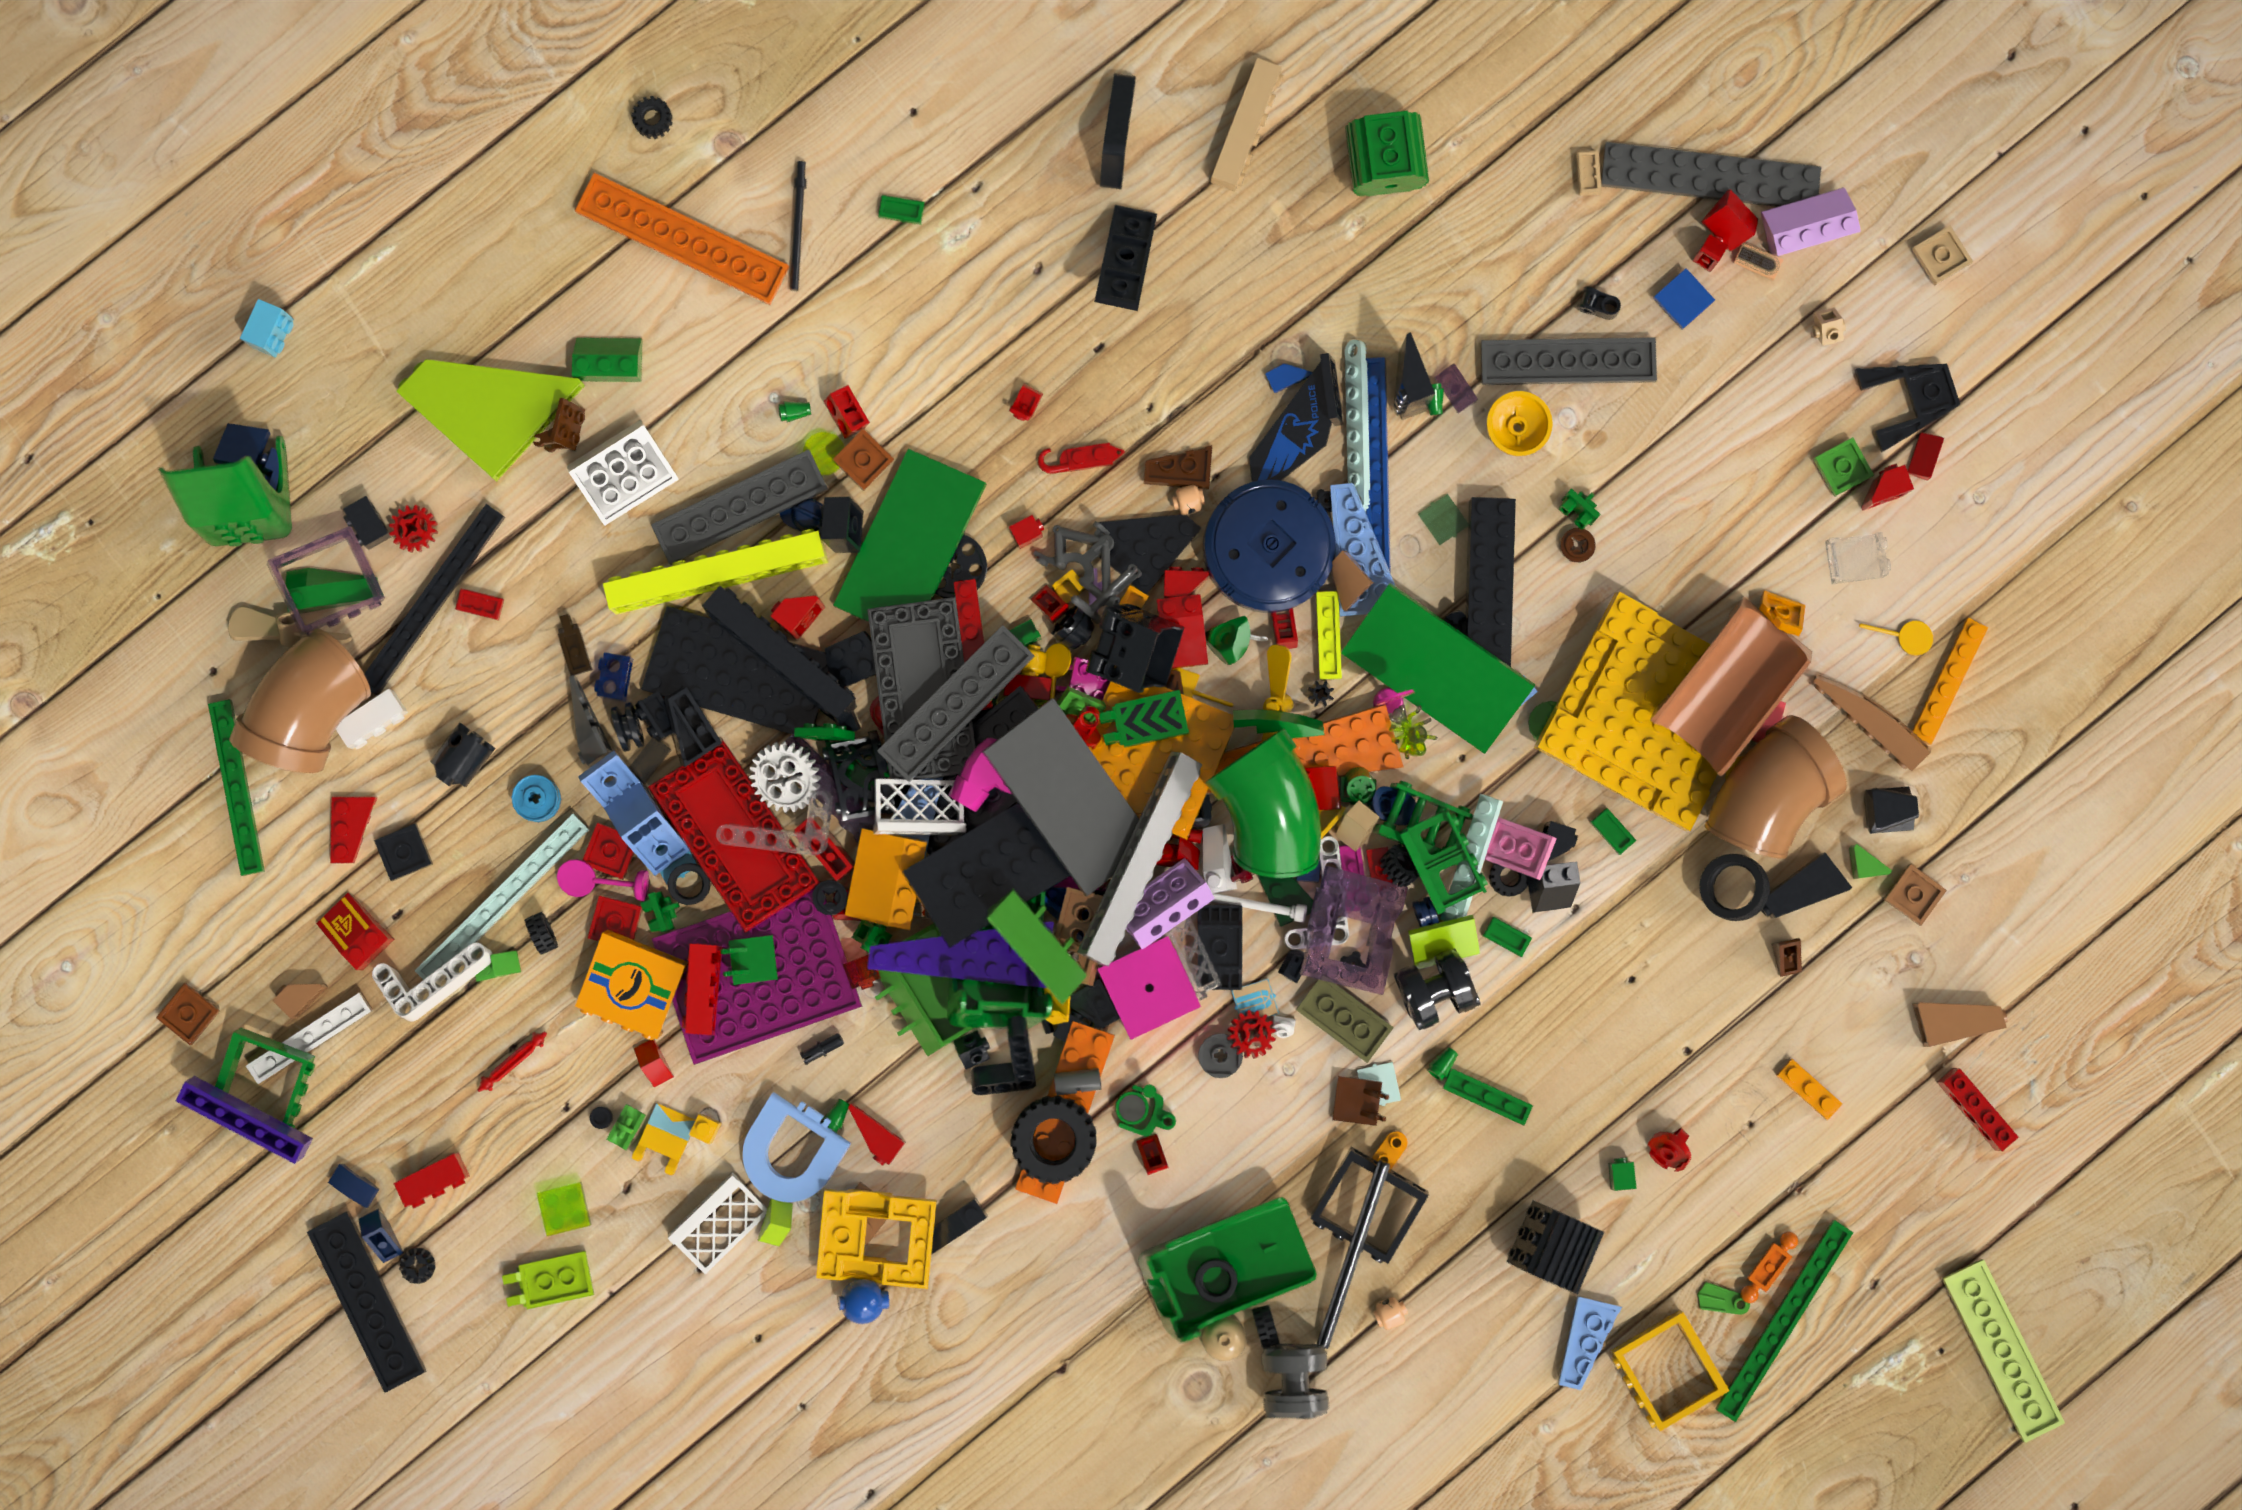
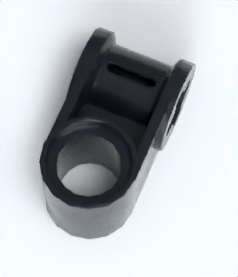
[1576,287,1621,320]

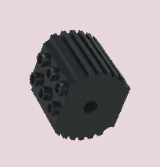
[1506,1200,1604,1294]

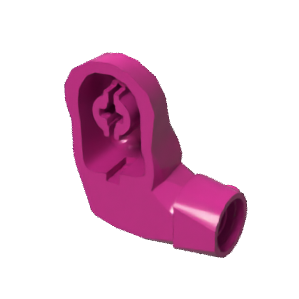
[948,738,1012,812]

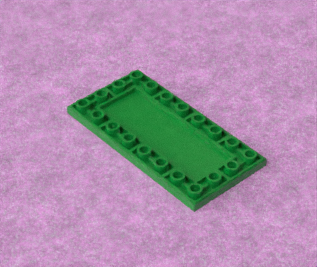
[833,449,987,622]
[1341,583,1536,754]

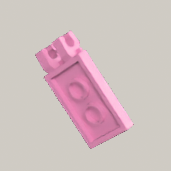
[1485,817,1556,880]

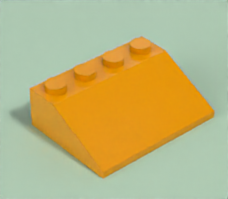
[845,828,927,930]

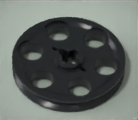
[935,535,987,598]

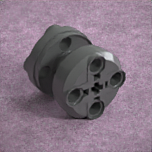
[1262,1344,1329,1419]

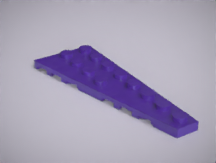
[867,922,1054,988]

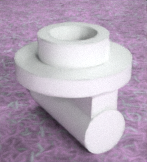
[1272,1016,1296,1038]

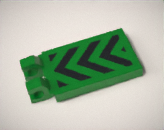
[1100,690,1189,748]

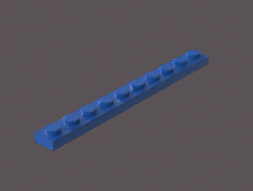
[1366,357,1391,573]

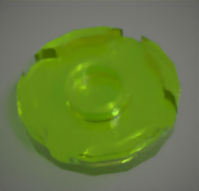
[803,432,845,476]

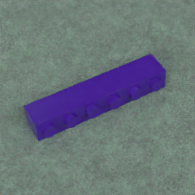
[176,1076,313,1164]

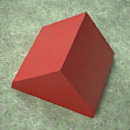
[1701,189,1759,251]

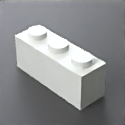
[336,689,408,749]

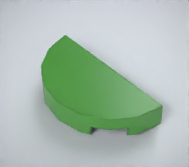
[1528,701,1557,740]

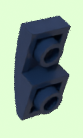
[259,448,279,491]
[328,1164,379,1208]

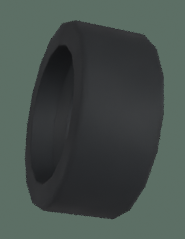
[668,863,711,905]
[1195,1258,1238,1303]

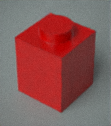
[1009,515,1045,549]

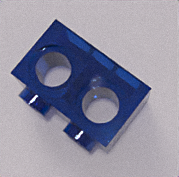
[594,653,634,702]

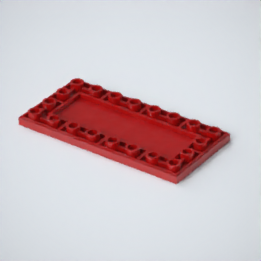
[648,741,819,933]

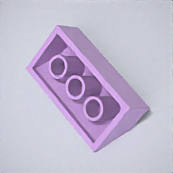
[1761,187,1861,256]

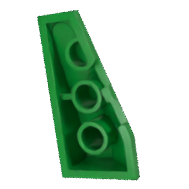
[284,568,381,614]

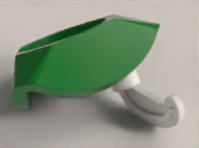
[1205,616,1268,665]

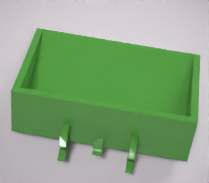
[987,888,1087,1004]
[875,924,974,1056]

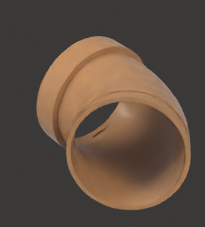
[230,628,371,773]
[1704,715,1847,859]

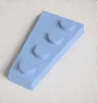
[1558,1296,1622,1390]

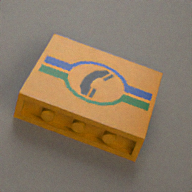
[575,930,689,1040]

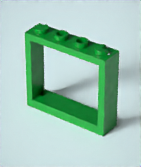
[215,1027,315,1128]

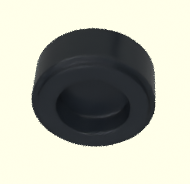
[590,1106,613,1129]

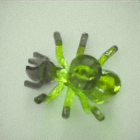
[1389,704,1437,759]

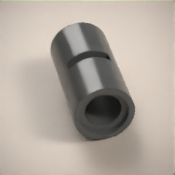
[1054,1068,1102,1096]

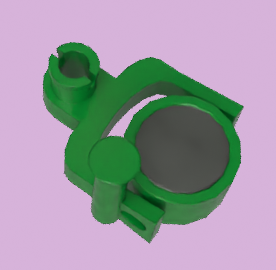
[1115,1084,1176,1137]

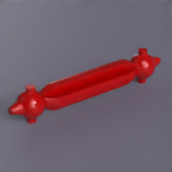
[477,1031,547,1092]

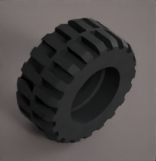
[1010,1096,1097,1184]

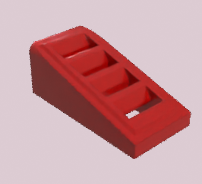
[1271,608,1298,649]

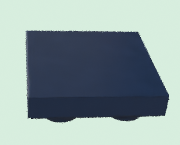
[213,423,271,466]

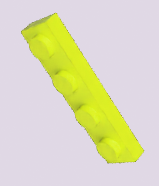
[1316,591,1342,680]

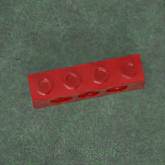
[1937,1068,2019,1152]

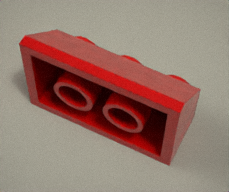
[771,595,825,641]

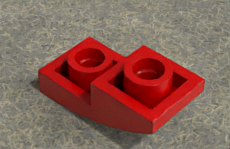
[1004,675,1052,701]

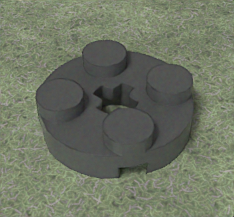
[1198,1034,1243,1078]

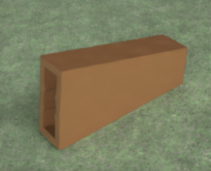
[1912,1003,2008,1047]

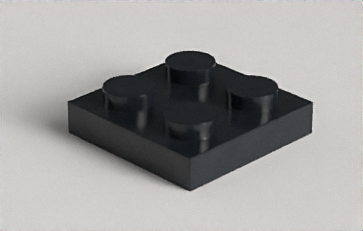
[374,823,433,882]

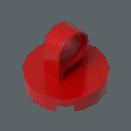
[1066,706,1101,750]
[1648,1128,1691,1172]

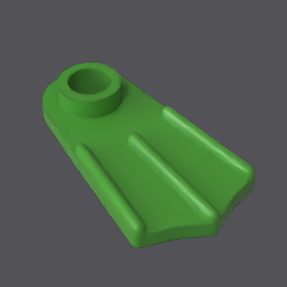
[1697,1282,1750,1315]

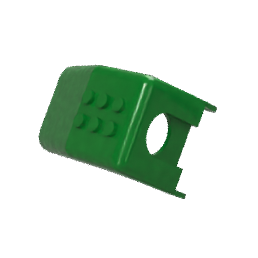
[158,435,292,547]
[947,892,1052,1029]
[1138,1197,1317,1343]

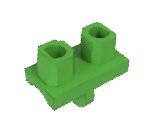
[606,1104,646,1150]

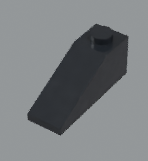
[932,1198,988,1254]

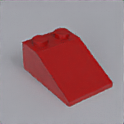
[1157,594,1208,669]

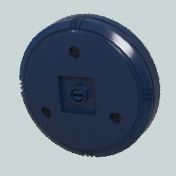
[1203,480,1336,613]

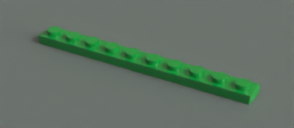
[1715,1220,1854,1422]

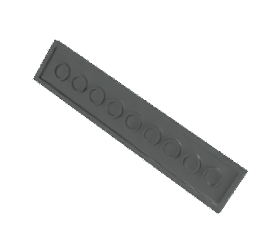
[1601,142,1821,207]

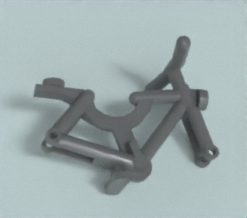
[1033,521,1142,624]

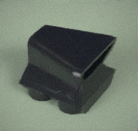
[1864,786,1919,834]

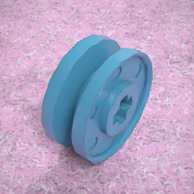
[512,775,562,823]

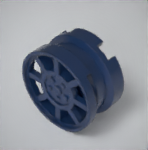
[1412,896,1439,928]

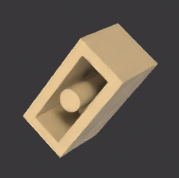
[1335,801,1379,852]

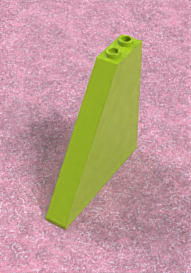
[396,359,585,482]

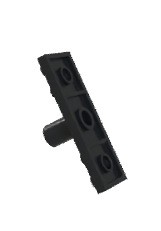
[1094,205,1157,311]

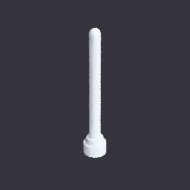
[1211,893,1307,923]

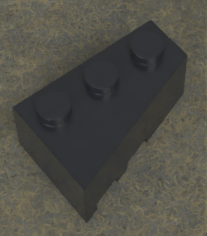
[664,686,722,767]

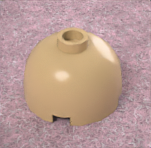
[1202,1316,1247,1361]

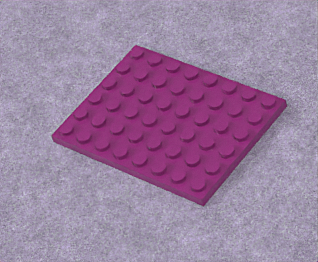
[652,881,863,1065]

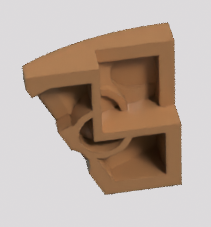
[1331,550,1374,612]

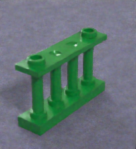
[1372,780,1474,865]

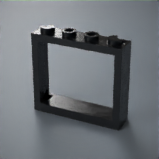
[1311,1146,1429,1264]

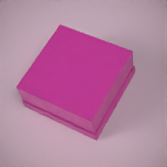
[1098,936,1201,1040]

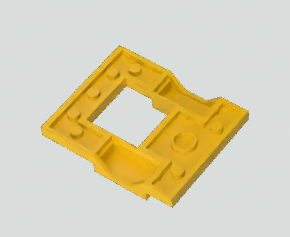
[816,1189,937,1289]

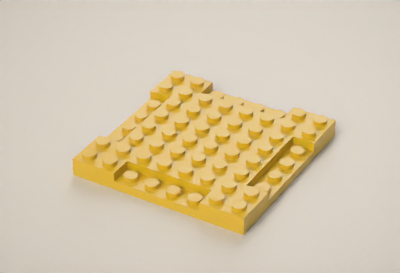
[1534,591,1717,831]

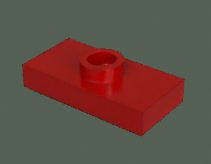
[455,588,504,621]
[1366,847,1395,894]

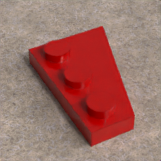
[330,797,378,864]

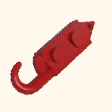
[1038,442,1125,474]

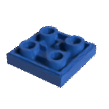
[1653,268,1715,330]

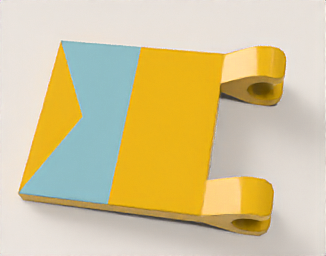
[632,1103,695,1175]

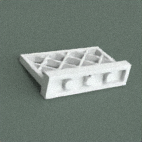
[873,779,966,836]
[668,1172,767,1274]

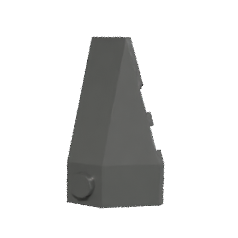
[569,675,613,767]

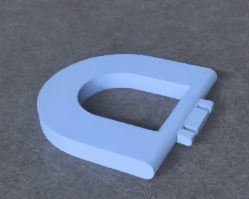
[743,1092,851,1202]

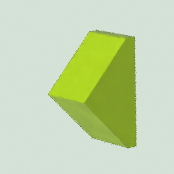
[758,1199,793,1246]

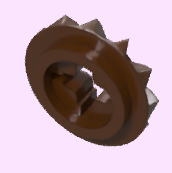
[1560,528,1596,563]

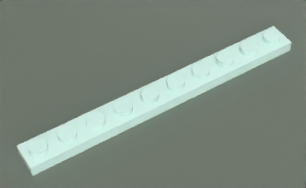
[415,814,590,980]

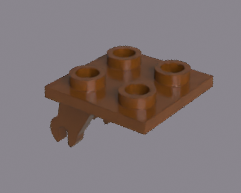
[533,398,585,453]
[1332,1076,1389,1126]

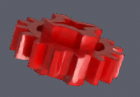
[389,505,438,553]
[1227,1010,1276,1059]

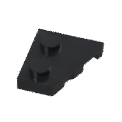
[1070,979,1120,1029]

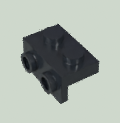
[635,691,673,743]

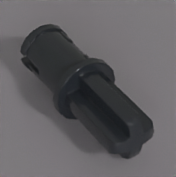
[800,1033,844,1065]

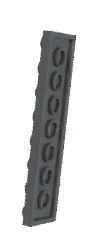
[1481,337,1657,385]
[651,449,828,565]
[877,625,1035,783]

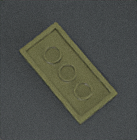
[1296,974,1394,1063]

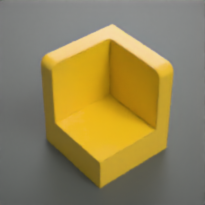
[1052,569,1086,604]

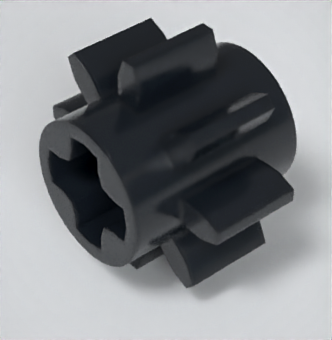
[1308,681,1334,707]

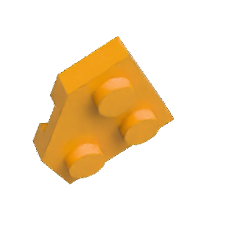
[1759,590,1806,636]

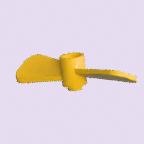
[1261,644,1293,741]

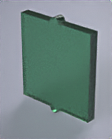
[1418,494,1469,545]

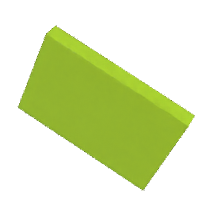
[1408,914,1480,969]

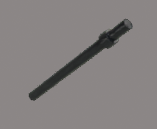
[790,161,807,291]

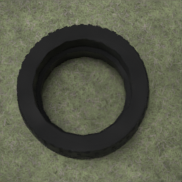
[1699,854,1770,921]

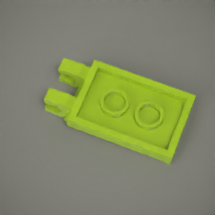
[502,1251,594,1310]

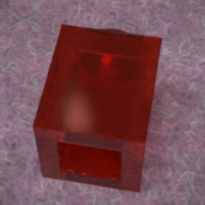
[843,954,881,990]

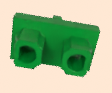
[1558,488,1601,530]
[641,891,680,932]

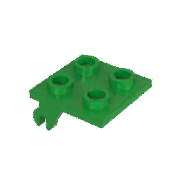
[720,935,778,985]

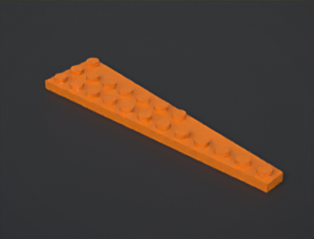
[1207,704,1403,793]

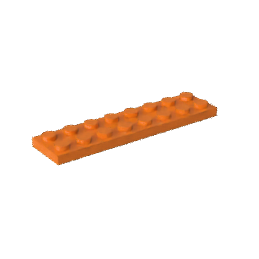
[1015,1021,1115,1204]

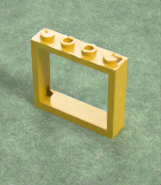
[1611,1310,1729,1432]

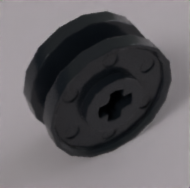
[611,702,645,752]

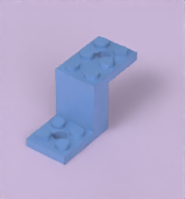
[578,751,690,876]

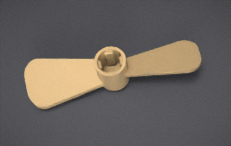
[228,607,352,647]

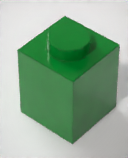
[1608,1157,1637,1191]

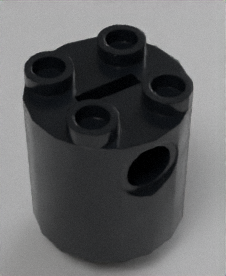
[430,722,496,787]

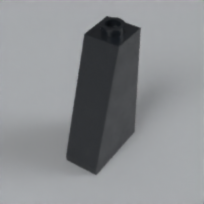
[1761,852,1852,919]

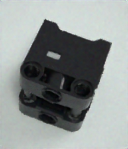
[1086,604,1185,693]

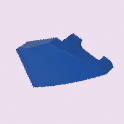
[1265,363,1312,393]

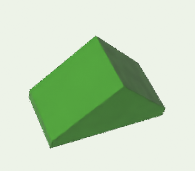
[1849,844,1892,879]

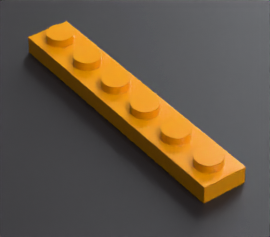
[1912,618,1988,745]

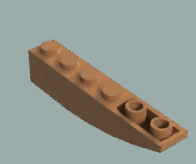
[1813,674,1931,771]

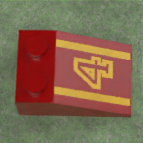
[316,892,395,971]

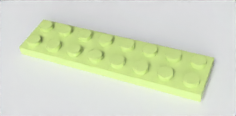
[1942,1259,2065,1443]

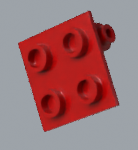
[1305,766,1341,810]

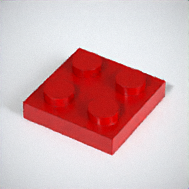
[582,823,634,880]
[588,896,642,941]

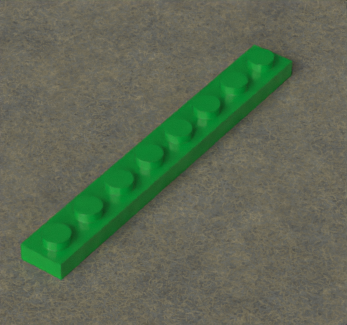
[208,699,265,876]

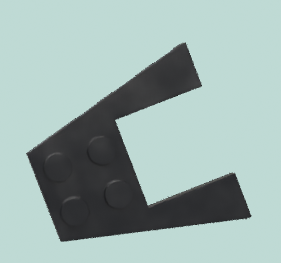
[1855,363,1961,453]
[825,631,876,732]

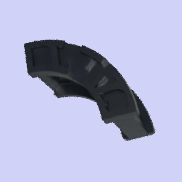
[822,730,895,822]

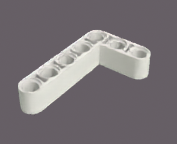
[1284,836,1349,950]
[372,943,492,1022]

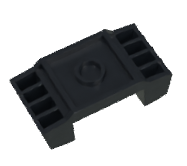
[1197,905,1243,990]

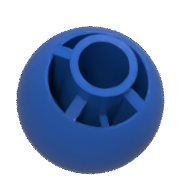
[838,1279,889,1324]

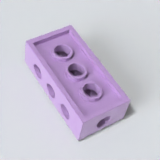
[1126,858,1215,950]

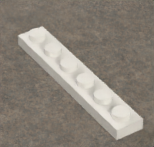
[246,992,373,1084]

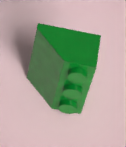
[572,338,642,382]

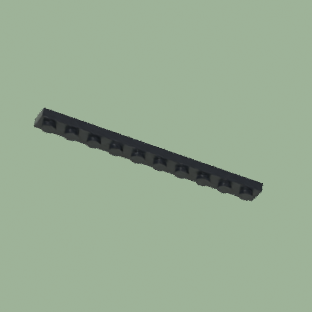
[364,504,506,696]

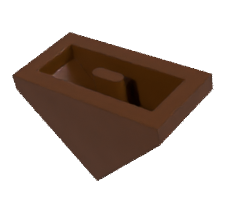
[1771,938,1802,977]

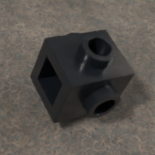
[953,1030,991,1069]

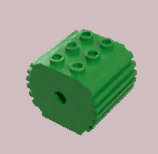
[1345,111,1429,196]

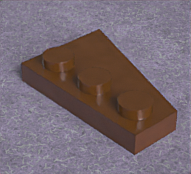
[1144,445,1213,489]

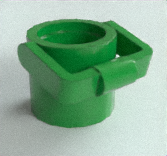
[1339,767,1377,805]

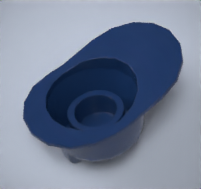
[780,498,823,532]
[1367,786,1416,826]

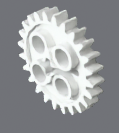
[749,741,821,813]

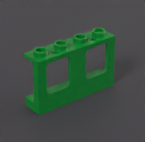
[1399,809,1488,915]

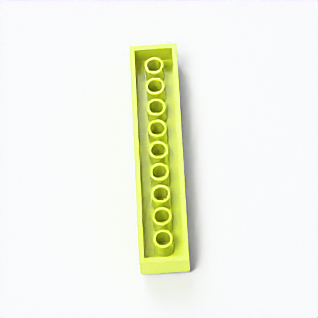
[603,529,829,615]

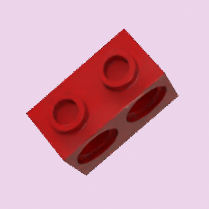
[823,385,870,439]

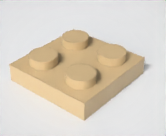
[1912,225,1973,286]

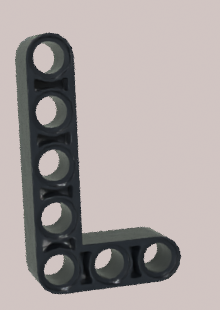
[1100,73,1136,190]
[970,1016,1036,1095]

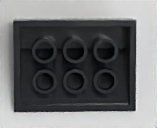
[1393,332,1435,420]

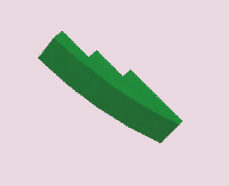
[1233,709,1324,738]

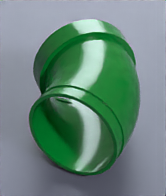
[1205,728,1321,878]

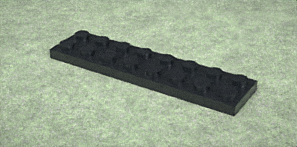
[307,1211,427,1393]

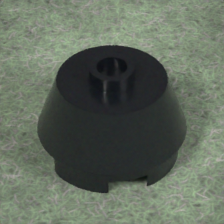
[1051,606,1095,649]

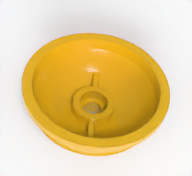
[1487,391,1553,456]

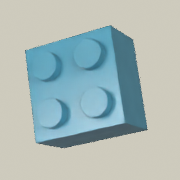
[240,299,294,358]

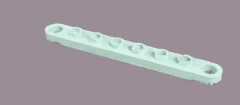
[1345,339,1370,511]

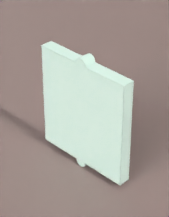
[1357,1062,1401,1106]

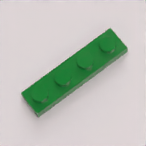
[1442,1068,1533,1126]

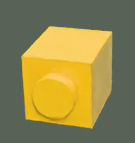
[689,1114,722,1144]

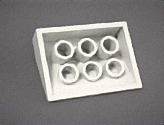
[567,420,678,526]

